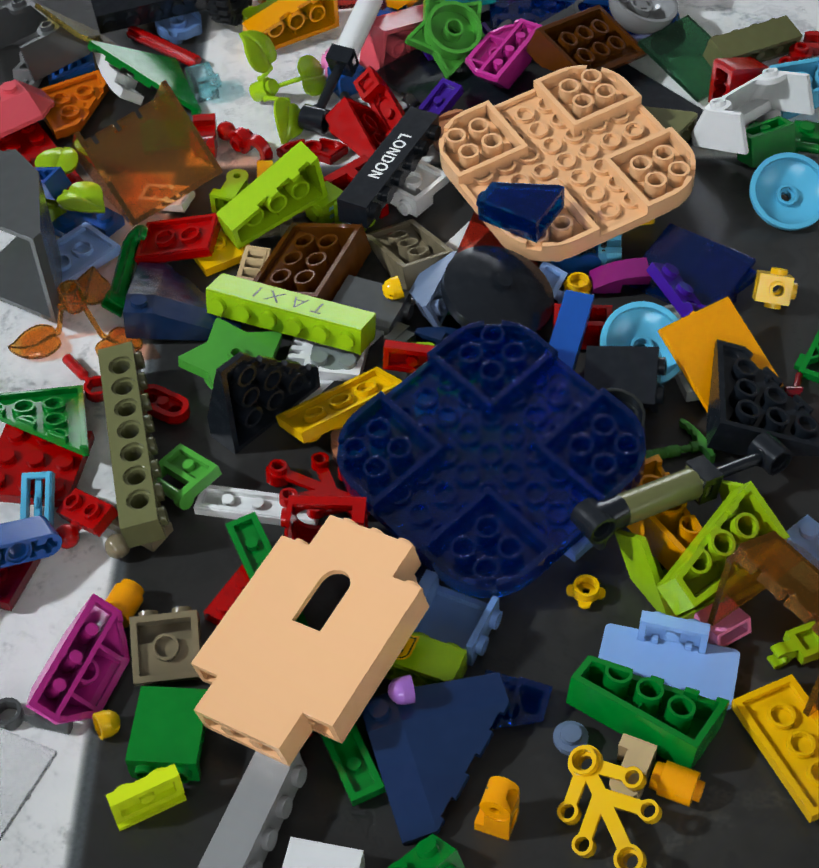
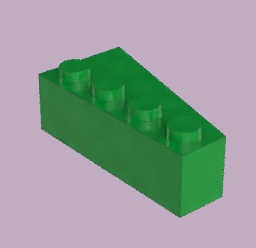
[566,655,730,769]

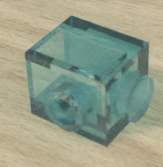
[185,61,222,103]

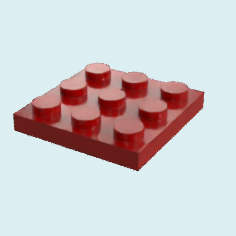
[0,424,95,508]

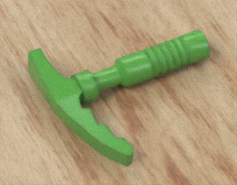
[642,418,716,463]

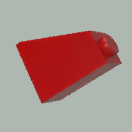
[708,57,769,103]

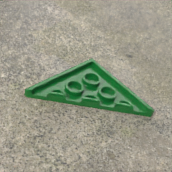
[88,40,202,116]
[0,385,89,457]

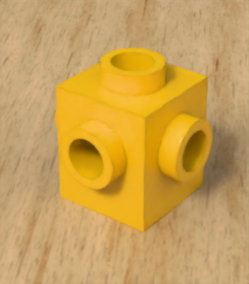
[752,267,798,310]

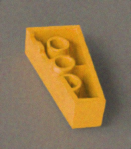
[242,0,339,50]

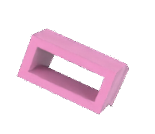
[694,595,752,647]

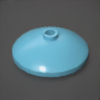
[749,152,819,231]
[600,301,681,385]

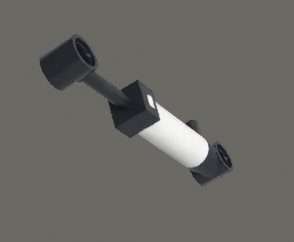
[298,0,387,134]

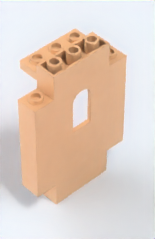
[191,515,429,767]

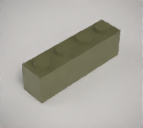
[702,15,803,68]

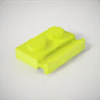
[106,764,187,831]

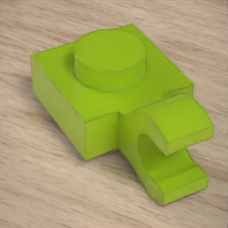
[767,621,819,669]

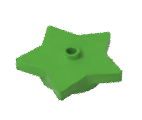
[405,0,485,80]
[178,318,282,390]

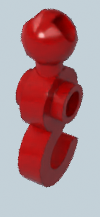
[777,31,819,64]
[217,121,273,160]

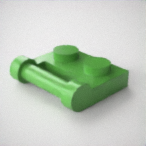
[157,443,222,510]

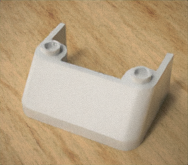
[691,68,815,155]

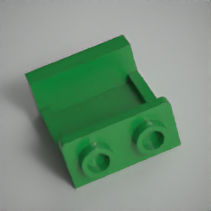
[125,686,208,784]

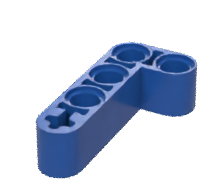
[0,515,62,569]

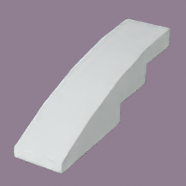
[93,52,144,106]

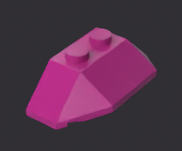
[465,18,543,90]
[26,593,130,725]

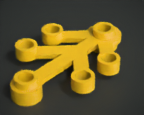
[557,745,662,868]

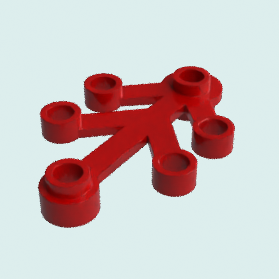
[266,452,375,519]

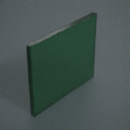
[638,15,712,103]

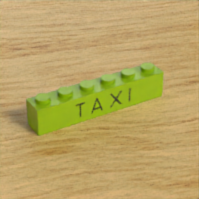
[206,273,376,355]

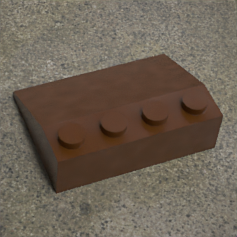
[525,5,648,72]
[253,222,372,301]

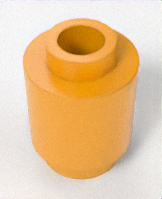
[105,579,144,628]
[648,760,706,807]

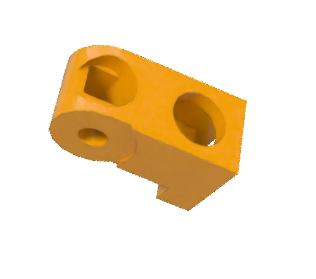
[474,776,520,841]

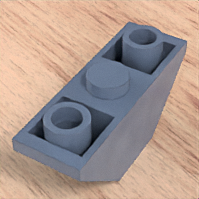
[409,251,458,327]

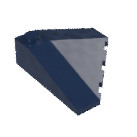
[123,262,242,341]
[362,672,511,846]

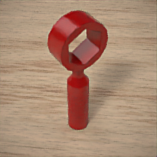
[62,354,104,403]

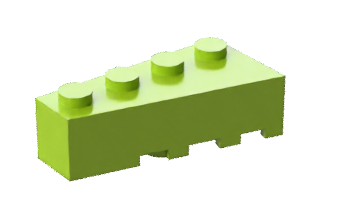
[216,141,328,250]
[657,481,790,615]

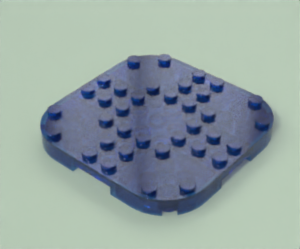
[336,320,646,598]

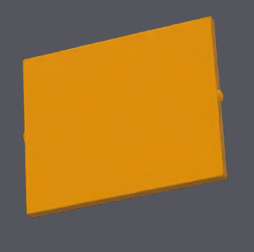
[657,296,784,413]

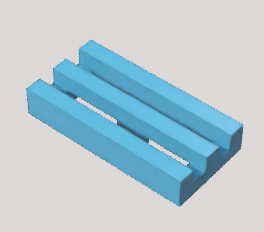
[20,471,55,527]

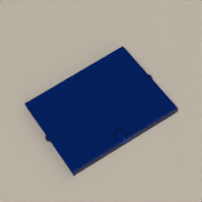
[628,223,756,305]

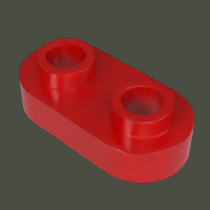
[144,384,191,424]

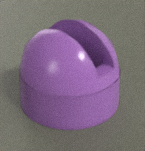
[388,675,415,705]

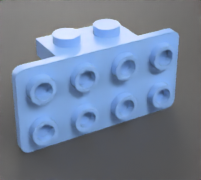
[598,610,740,710]

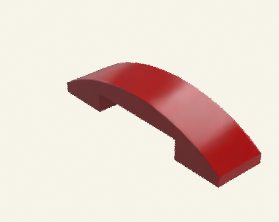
[353,66,405,139]

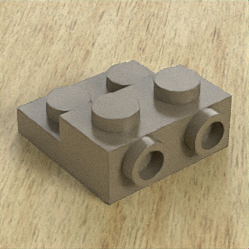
[129,606,202,686]

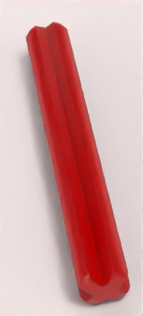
[126,26,202,68]

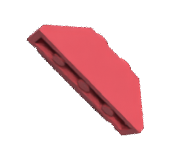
[0,79,55,139]

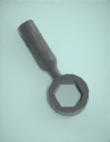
[0,697,73,735]

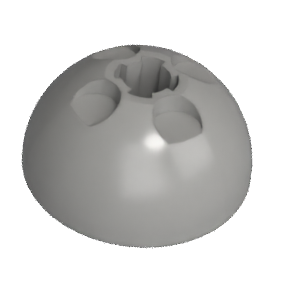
[608,0,678,35]

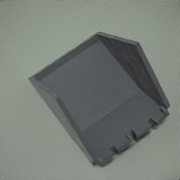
[0,149,64,324]

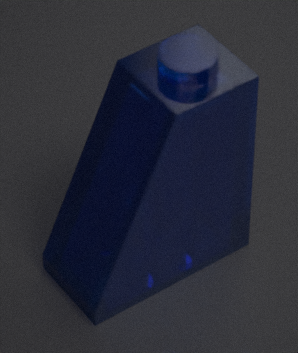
[476,182,564,243]

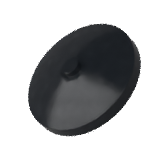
[441,245,554,343]

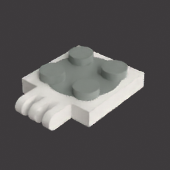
[286,337,370,382]

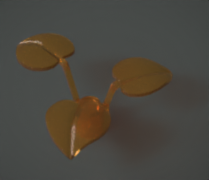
[8,266,143,359]

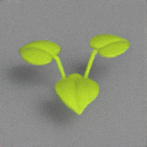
[239,30,327,144]
[35,147,105,222]

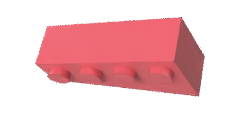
[359,4,423,71]

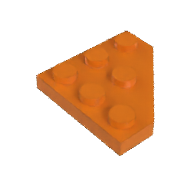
[41,70,109,140]

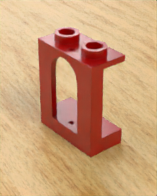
[281,495,369,543]

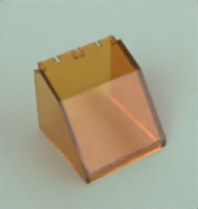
[71,80,223,228]
[708,531,819,717]

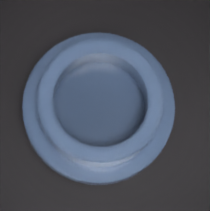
[553,721,589,756]

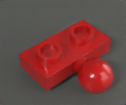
[55,488,118,549]

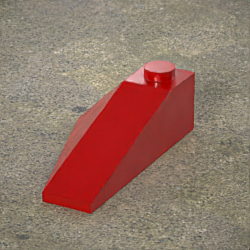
[324,96,385,158]

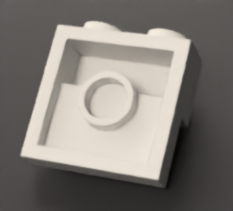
[388,160,449,218]

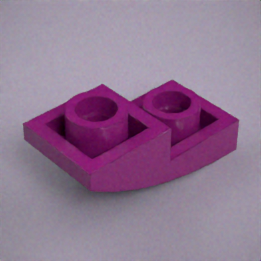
[589,257,651,294]

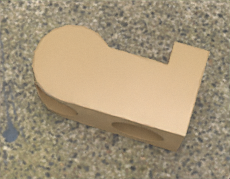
[608,733,658,811]

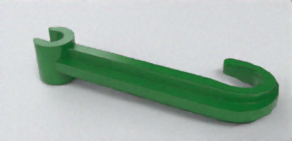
[101,224,148,318]

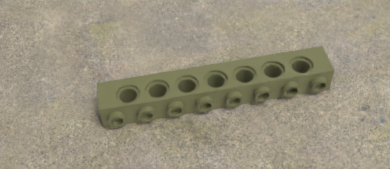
[98,341,169,548]

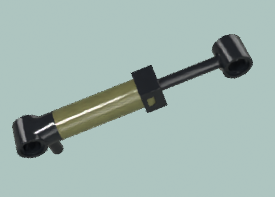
[570,432,793,550]

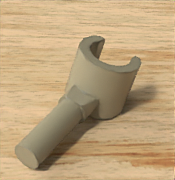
[259,218,293,239]

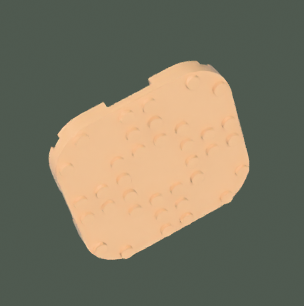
[439,65,696,262]

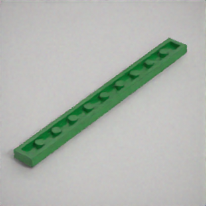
[225,512,386,807]

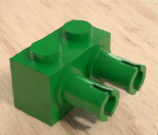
[737,116,796,168]

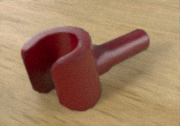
[784,372,803,398]

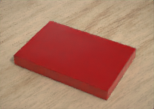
[134,213,221,265]

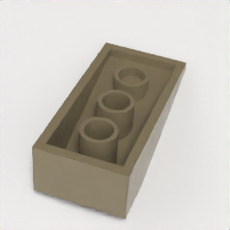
[366,219,454,298]

